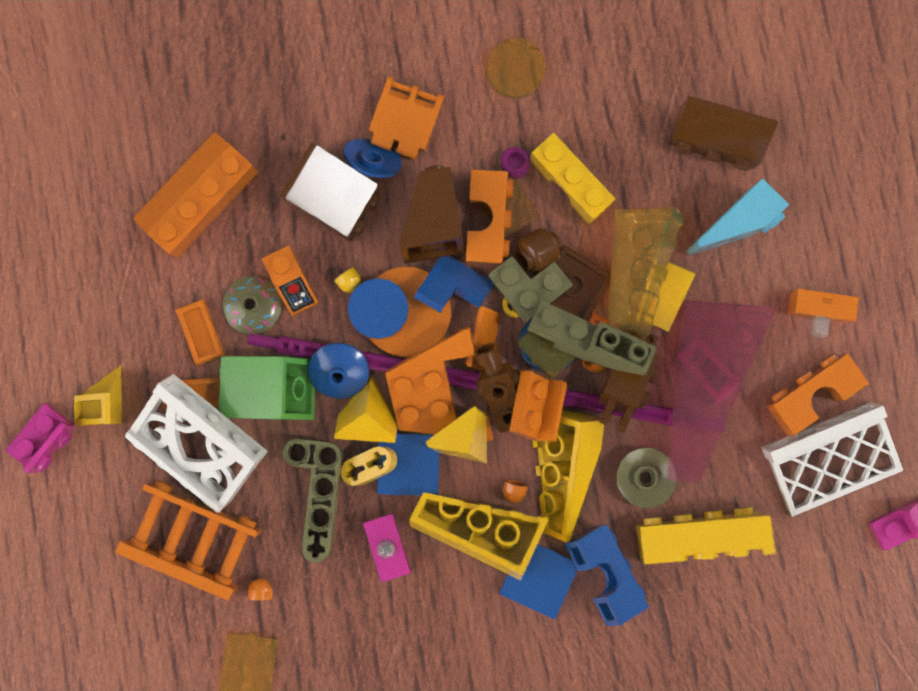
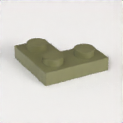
[488,256,573,323]

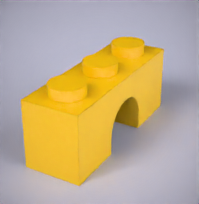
[530,133,616,225]

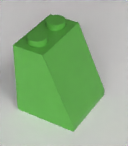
[218,356,315,420]

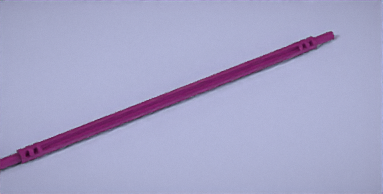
[248,333,725,433]

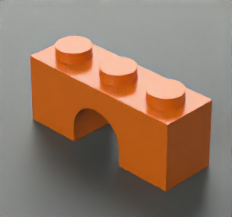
[466,170,513,264]
[766,353,869,436]

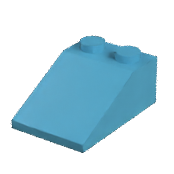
[685,178,789,256]

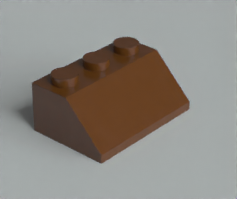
[668,96,778,171]

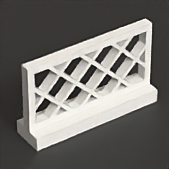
[761,401,903,517]

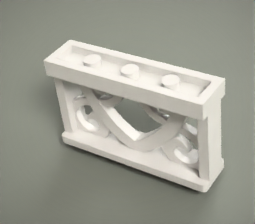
[125,374,268,513]

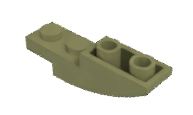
[527,300,657,375]

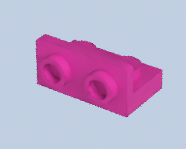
[5,403,75,474]

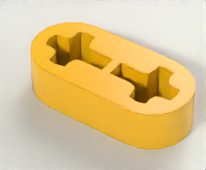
[341,446,397,486]

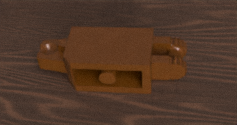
[597,330,659,433]

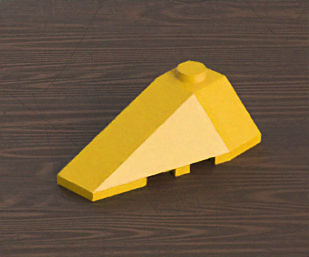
[532,410,604,542]

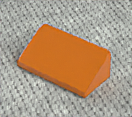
[466,306,501,370]

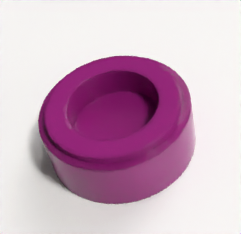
[500,147,531,179]

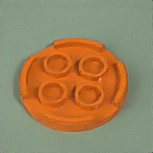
[370,267,451,357]

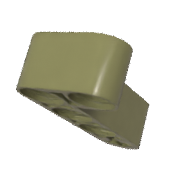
[283,439,344,563]

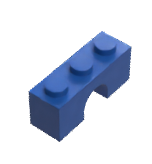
[564,524,649,626]

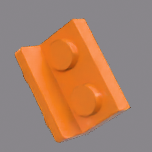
[509,371,567,442]

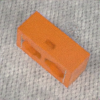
[787,288,859,339]

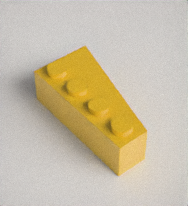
[410,492,549,580]
[636,507,775,564]

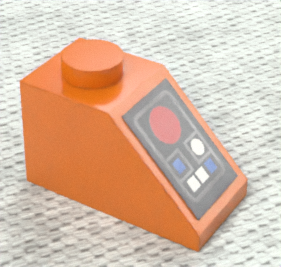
[261,245,319,317]

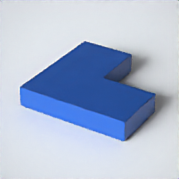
[414,256,494,313]

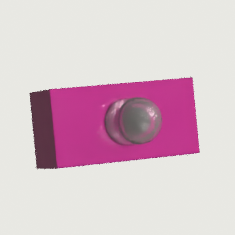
[363,512,412,583]

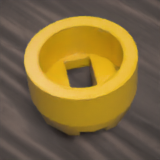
[334,267,361,293]

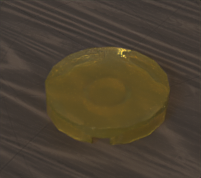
[487,38,545,98]

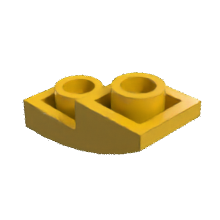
[641,261,696,332]

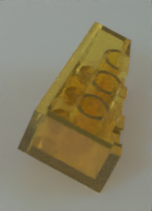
[608,207,685,336]

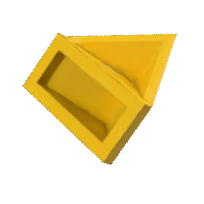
[74,364,122,426]
[334,375,398,443]
[425,406,487,464]

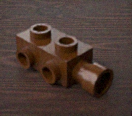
[474,343,520,433]

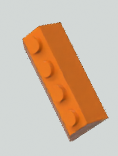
[133,132,259,259]

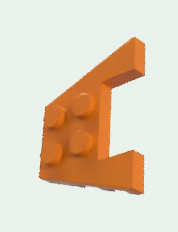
[385,325,494,441]

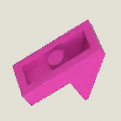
[868,499,918,551]

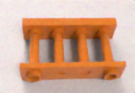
[115,480,262,601]

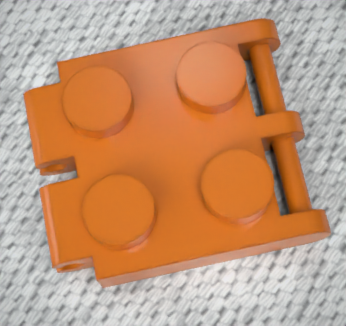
[368,76,445,160]

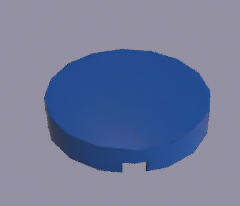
[348,278,409,339]

